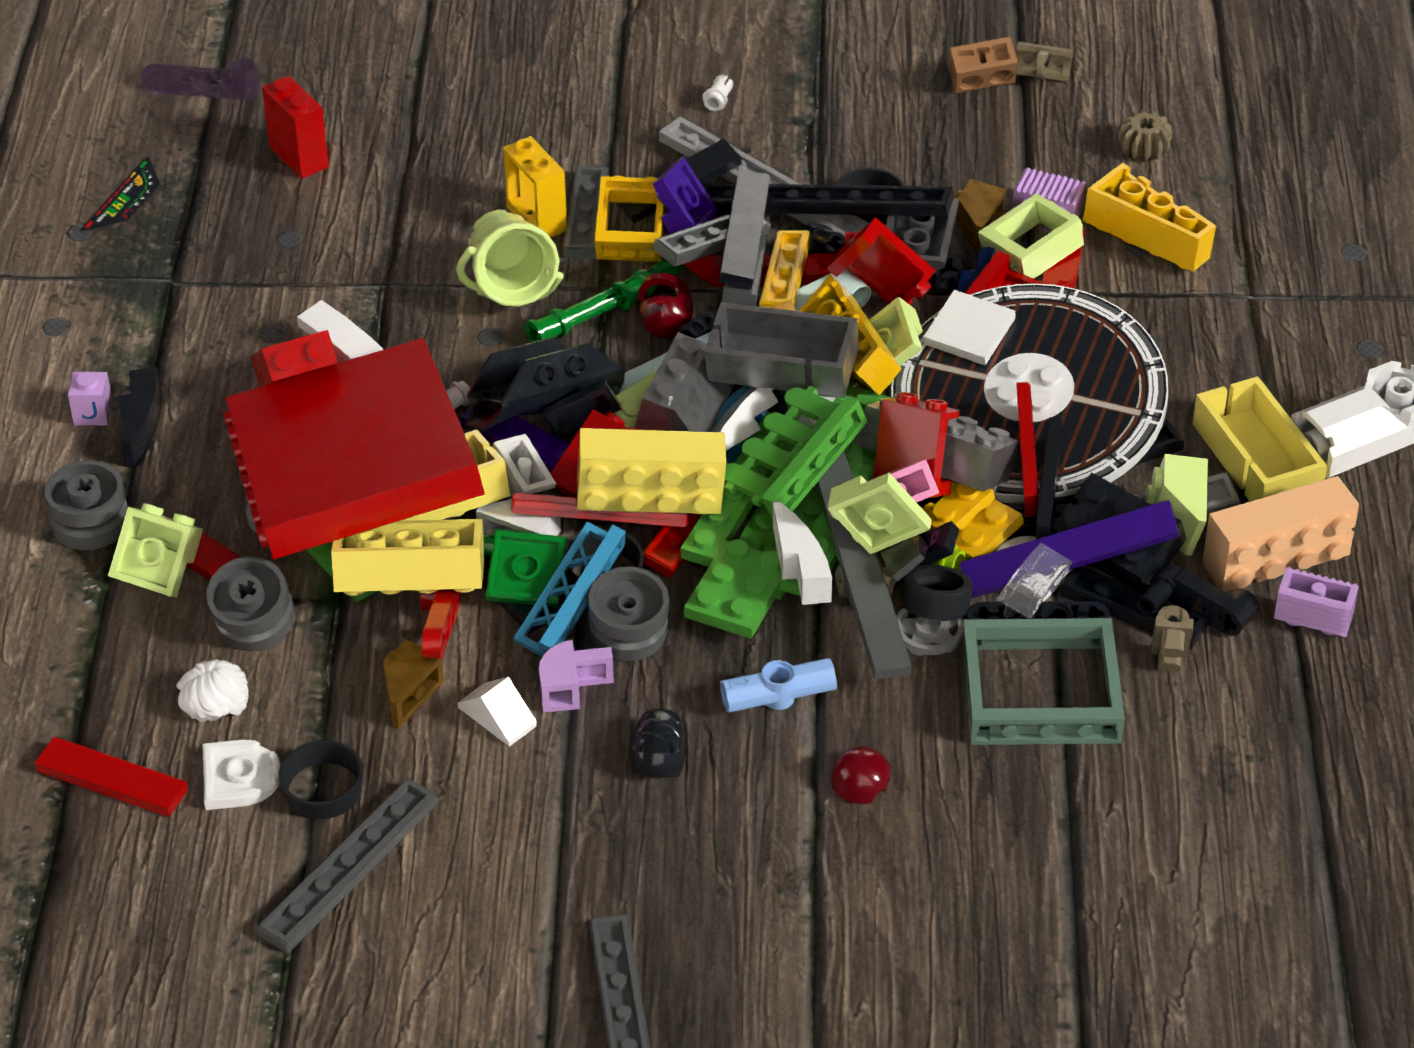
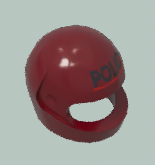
[638,273,693,339]

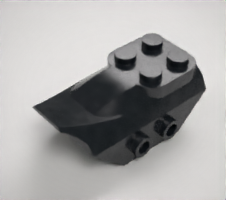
[465,337,625,432]

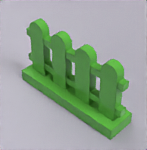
[724,385,868,520]

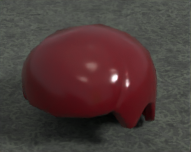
[831,746,891,804]

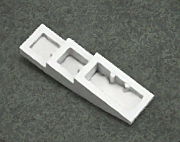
[297,300,384,363]
[711,387,779,451]

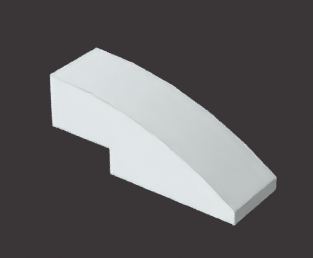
[773,502,832,605]

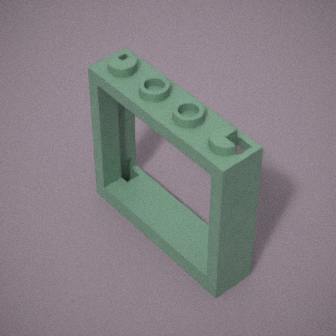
[962,618,1125,745]

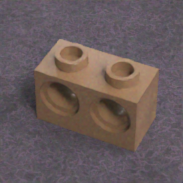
[948,37,1018,93]

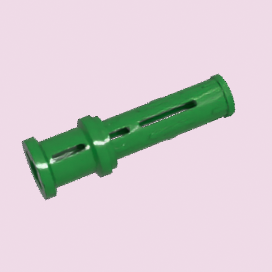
[611,259,687,310]
[525,287,621,343]

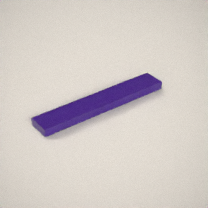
[960,500,1180,599]

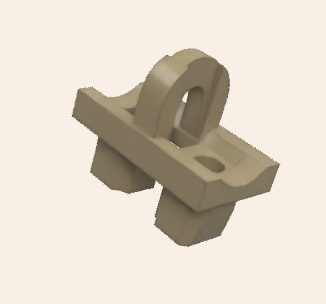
[1016,42,1073,82]
[1150,605,1194,672]

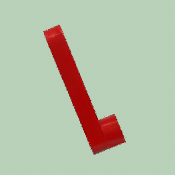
[420,589,461,659]

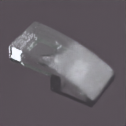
[997,543,1072,619]

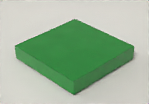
[486,529,567,608]

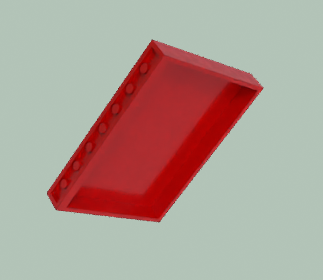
[223,338,485,560]

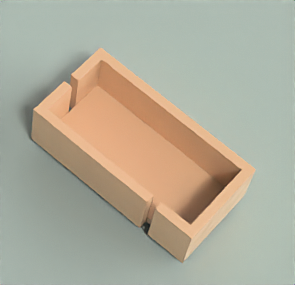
[1202,476,1359,592]

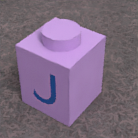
[68,372,113,426]

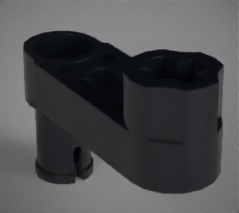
[1136,564,1260,636]

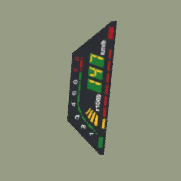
[80,157,160,231]

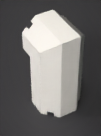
[1291,361,1414,478]

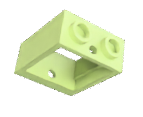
[978,193,1084,279]

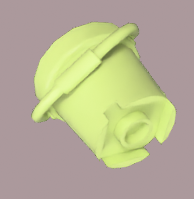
[456,210,564,307]

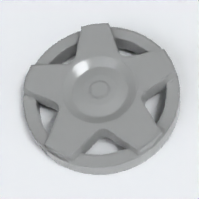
[897,607,964,656]

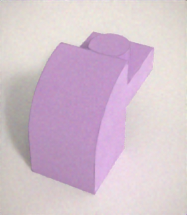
[539,640,614,713]

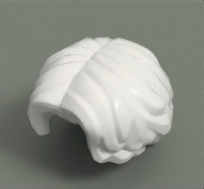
[176,659,249,723]

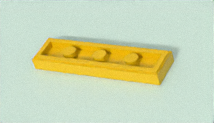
[759,230,810,308]

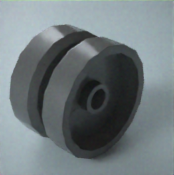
[45,460,128,550]
[206,556,295,652]
[587,566,669,662]

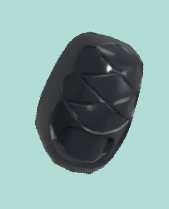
[630,709,685,778]

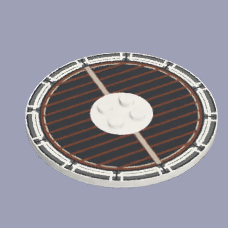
[891,284,1168,504]

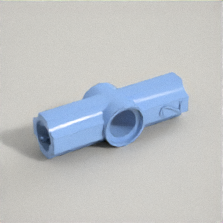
[720,658,837,712]

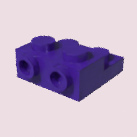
[653,157,719,235]

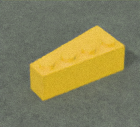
[1083,163,1216,272]
[799,274,902,396]

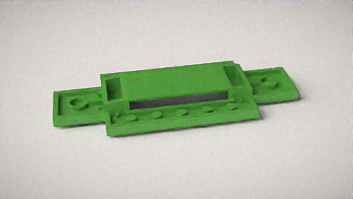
[681,385,889,639]

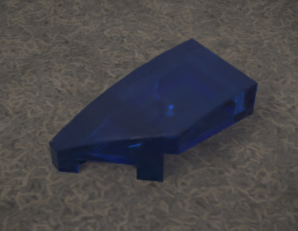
[957,246,995,293]

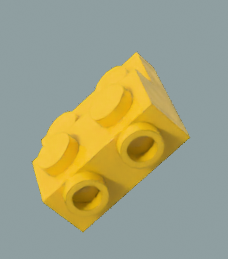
[923,481,1024,560]

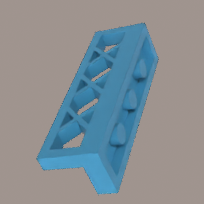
[514,522,625,657]

